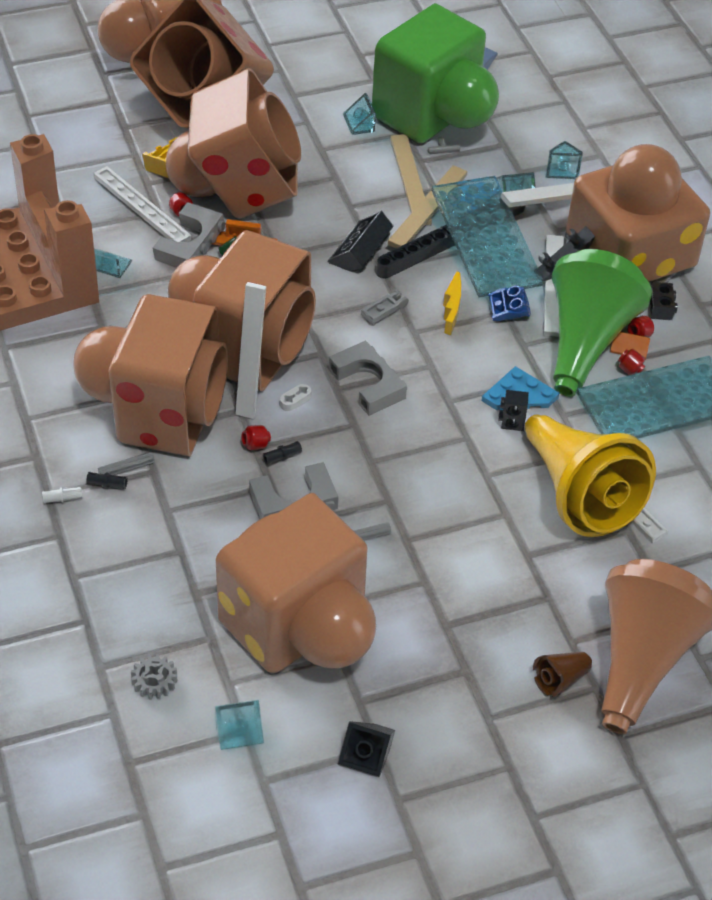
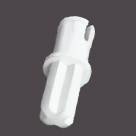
[42,487,83,504]

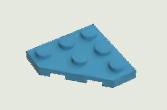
[481,366,560,410]

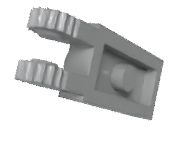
[361,291,409,324]

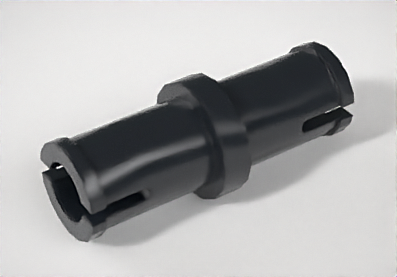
[263,441,302,465]
[86,472,128,489]

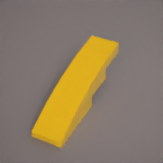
[443,271,461,335]

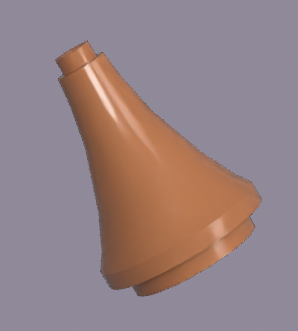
[601,559,712,734]

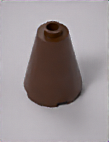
[533,652,592,697]

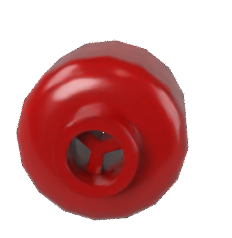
[169,192,193,216]
[628,315,654,338]
[618,349,646,376]
[241,425,271,450]

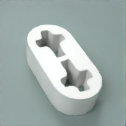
[280,384,311,411]

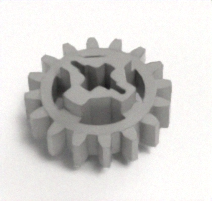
[131,654,178,699]

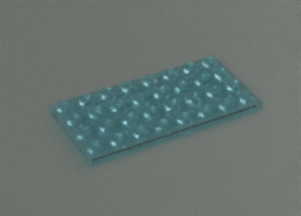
[431,176,544,298]
[577,356,712,439]

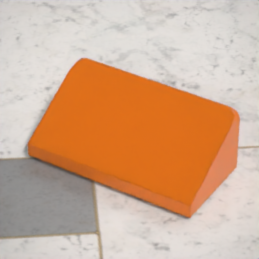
[610,332,650,360]

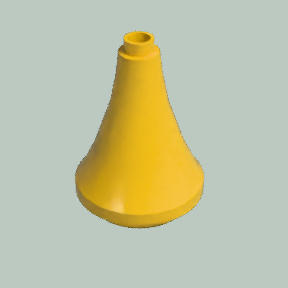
[525,414,656,537]

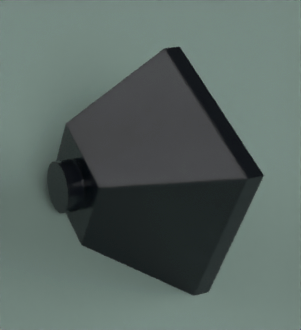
[338,721,395,777]

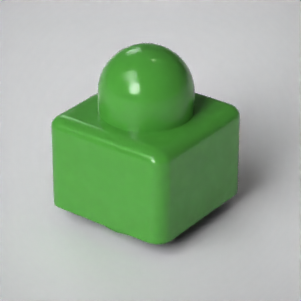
[371,3,499,143]

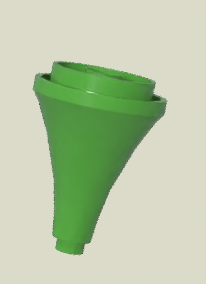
[552,249,652,397]

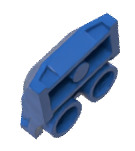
[488,286,531,321]

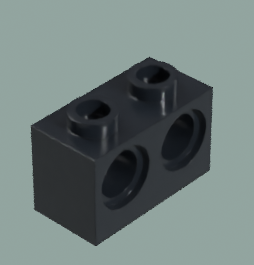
[650,282,678,320]
[498,390,529,431]

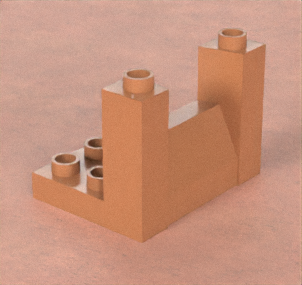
[0,134,99,331]

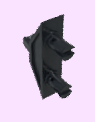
[534,226,595,282]

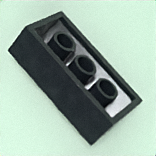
[328,210,394,272]

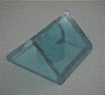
[343,93,376,135]
[546,141,583,179]
[496,172,536,194]
[94,248,132,278]
[215,700,264,750]

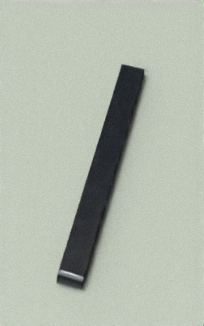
[376,198,526,279]

